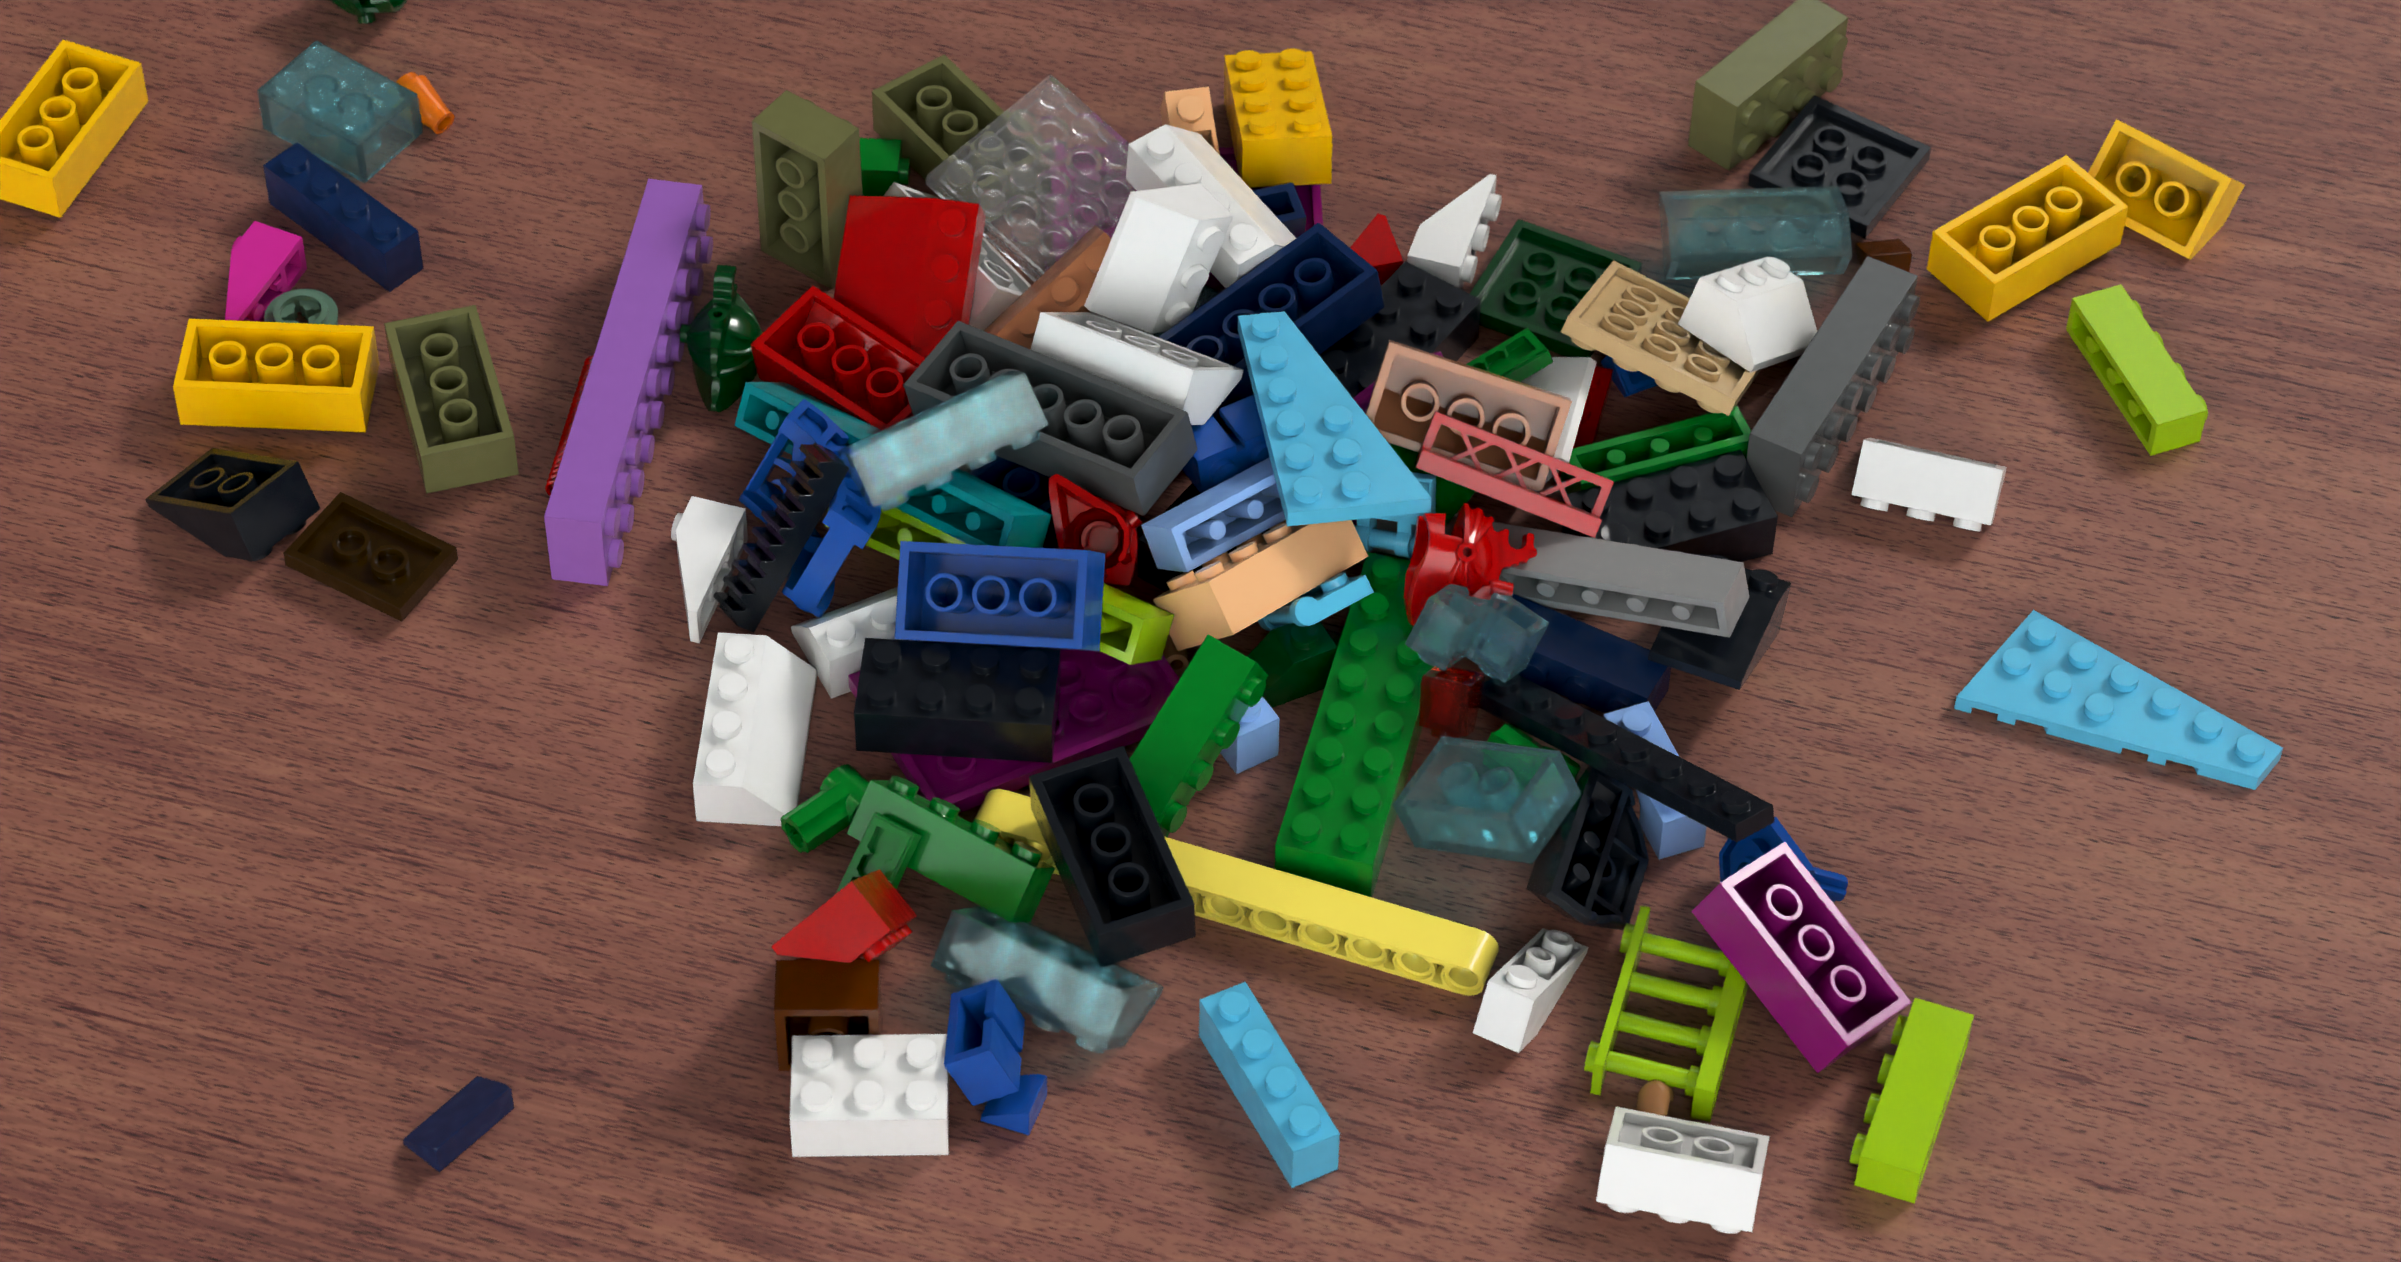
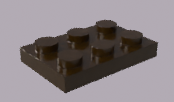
[283,492,458,622]

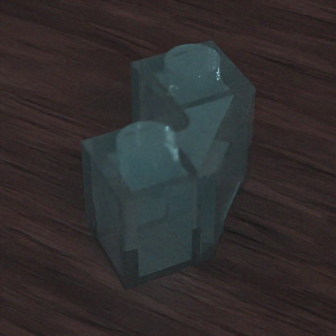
[1405,584,1550,683]

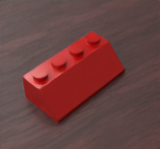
[751,285,930,447]
[771,869,917,963]

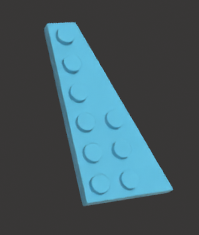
[1238,311,1432,527]
[1954,610,2283,790]

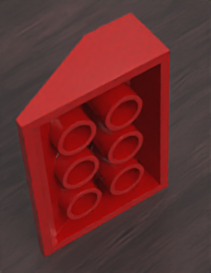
[833,195,986,358]

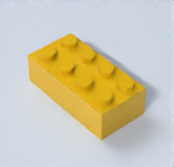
[0,40,148,218]
[1224,48,1332,187]
[1927,155,2128,322]
[173,319,380,433]

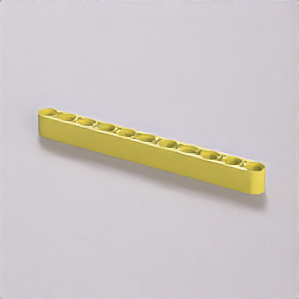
[975,789,1499,996]

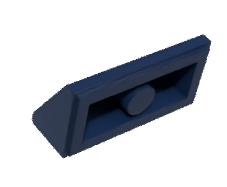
[403,1076,514,1172]

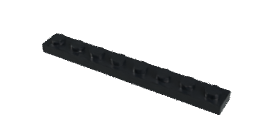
[1472,670,1774,842]

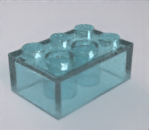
[257,40,423,183]
[1392,736,1582,864]

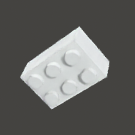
[790,1034,949,1157]

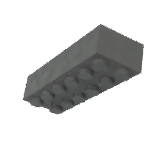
[1746,256,1920,517]
[903,321,1198,516]

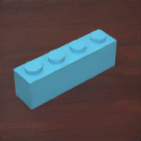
[1199,982,1340,1188]

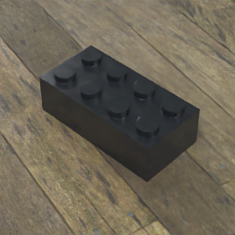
[1562,450,1778,562]
[854,638,1061,763]
[1029,746,1196,968]

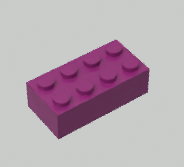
[1691,842,1912,1073]

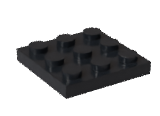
[1748,95,1931,239]

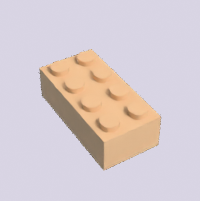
[1153,520,1368,651]

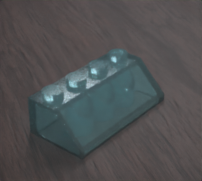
[1659,186,1852,280]
[838,371,1049,511]
[931,906,1164,1053]

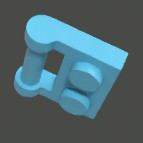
[1258,572,1374,631]

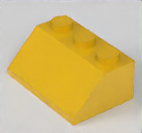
[2088,119,2245,260]

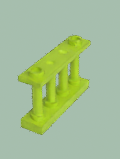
[1584,906,1749,1122]

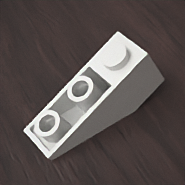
[1407,174,1502,290]
[1473,928,1588,1053]

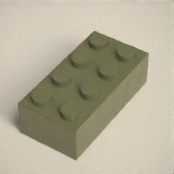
[1688,0,1848,171]
[872,54,1050,227]
[752,90,862,289]
[384,305,519,494]

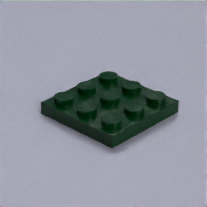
[1470,219,1642,357]

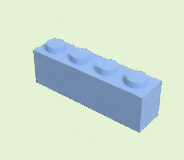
[1141,457,1285,573]

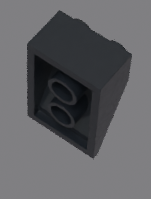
[145,448,321,562]
[1648,554,1791,690]

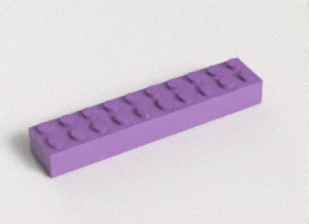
[544,179,713,586]

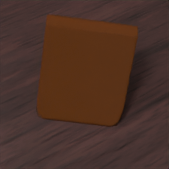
[1854,238,1912,272]

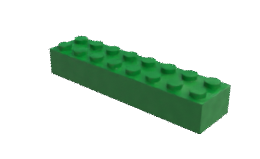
[1274,552,1455,897]

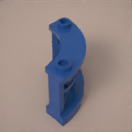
[739,399,881,618]

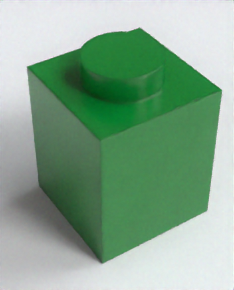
[859,138,910,196]

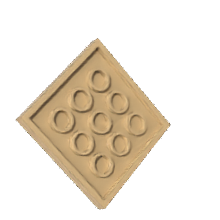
[1561,260,1761,416]

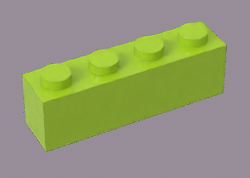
[2066,284,2208,456]
[1849,998,1974,1204]

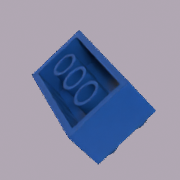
[895,541,1106,652]

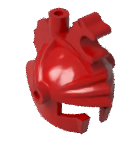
[1049,474,1143,586]
[1404,503,1537,627]

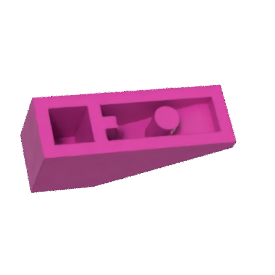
[225,221,307,322]

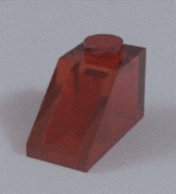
[1419,663,1486,741]

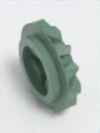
[264,289,338,325]

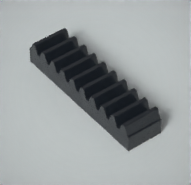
[713,443,849,633]

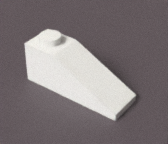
[671,496,748,643]

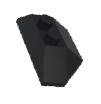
[1526,766,1649,930]

